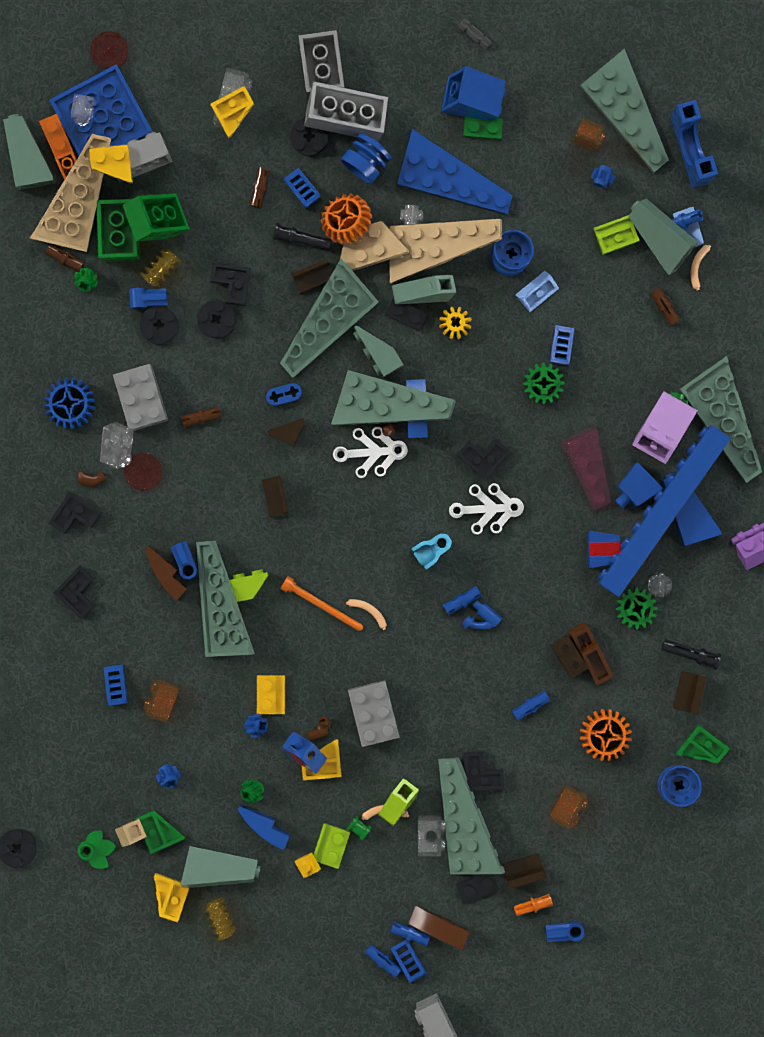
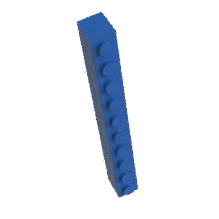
[598,425,731,597]

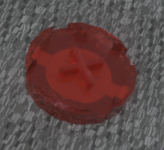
[90,31,129,70]
[124,452,163,491]

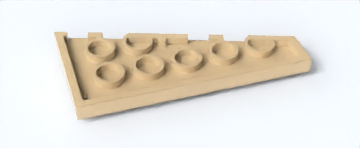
[30,134,112,252]
[390,219,502,284]

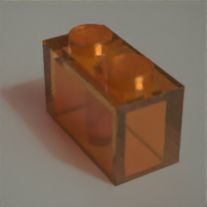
[572,117,605,153]
[143,678,181,723]
[548,783,588,830]

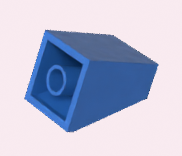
[441,66,506,121]

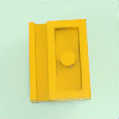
[257,675,285,714]

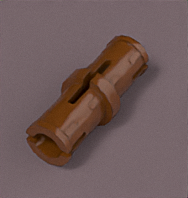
[249,168,270,208]
[46,244,85,273]
[650,287,681,326]
[181,406,222,428]

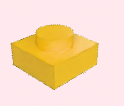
[294,852,321,878]

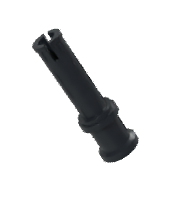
[273,223,332,251]
[661,639,721,670]

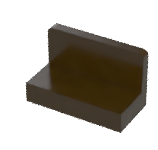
[292,259,333,294]
[262,475,289,517]
[673,671,707,715]
[502,853,547,889]

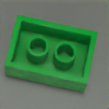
[123,193,189,242]
[97,199,140,262]

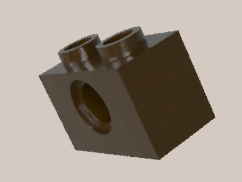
[550,635,588,678]

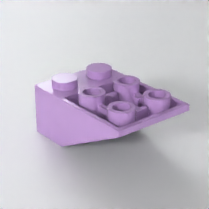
[632,391,698,464]

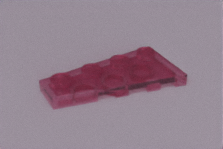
[561,426,611,511]

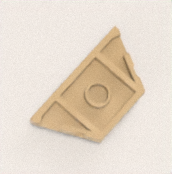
[340,221,409,271]

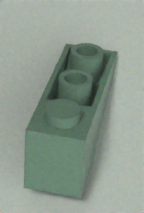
[392,275,456,304]
[353,326,404,378]

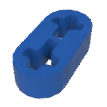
[266,383,302,406]

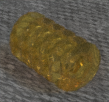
[139,247,182,288]
[202,897,236,942]

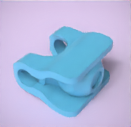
[412,534,452,569]

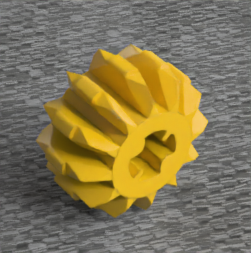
[439,307,472,339]

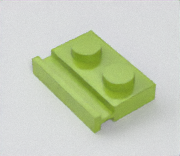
[593,215,640,255]
[314,823,350,869]

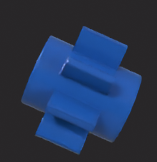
[591,165,616,189]
[244,714,268,738]
[156,764,181,788]

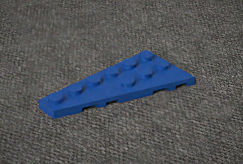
[397,129,513,215]

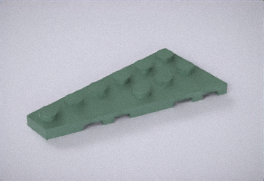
[580,49,669,173]
[280,258,379,378]
[196,541,255,657]

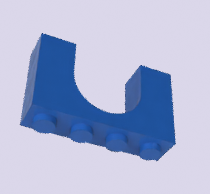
[670,100,718,189]

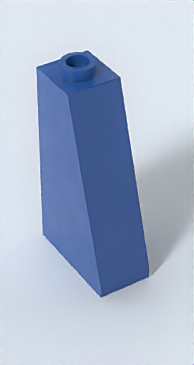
[661,472,722,546]

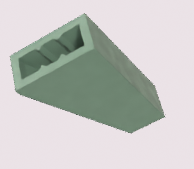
[3,114,56,190]
[628,198,698,275]
[181,846,261,888]

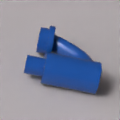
[462,600,502,630]

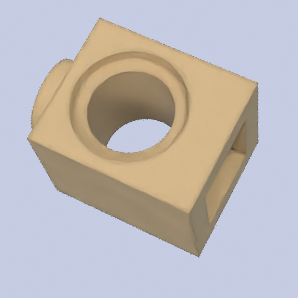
[115,819,147,847]

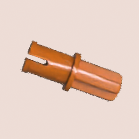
[514,894,553,916]

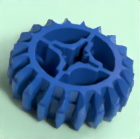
[44,378,96,429]

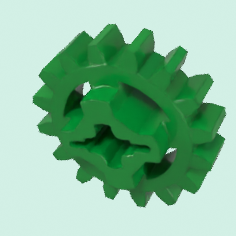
[522,363,565,405]
[615,588,658,629]

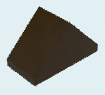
[268,418,305,447]

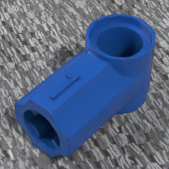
[129,288,168,309]
[171,541,199,580]
[546,920,584,942]

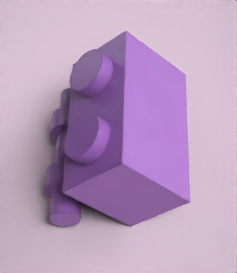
[730,523,764,570]

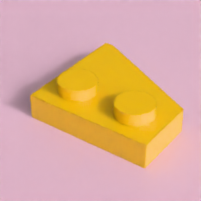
[211,86,254,138]
[89,145,133,184]
[302,739,342,780]
[154,873,189,922]

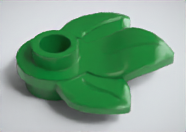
[77,830,116,869]

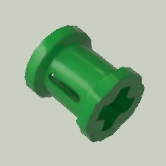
[346,815,372,841]

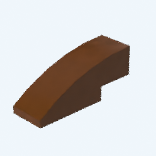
[145,546,188,601]
[568,622,614,685]
[408,906,470,950]

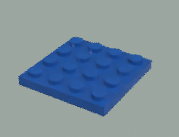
[49,64,152,155]

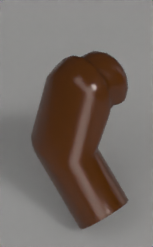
[382,423,396,437]
[77,471,106,487]
[307,716,331,741]

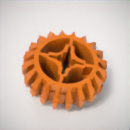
[320,193,372,245]
[580,709,632,761]

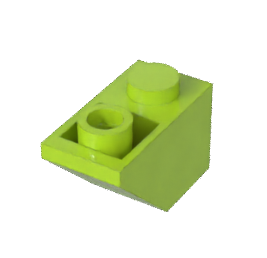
[230,569,269,602]
[378,778,419,826]

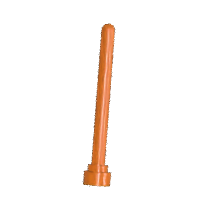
[280,576,363,631]

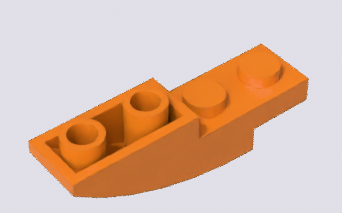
[39,114,77,180]

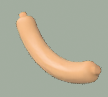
[690,245,711,291]
[346,599,387,630]
[362,805,409,820]

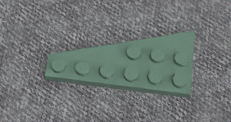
[679,356,762,483]
[331,370,456,426]
[438,757,505,874]

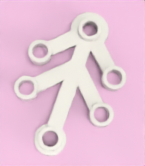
[333,427,408,478]
[449,483,524,534]

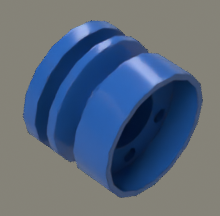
[340,133,392,184]
[490,230,534,276]
[657,765,702,807]

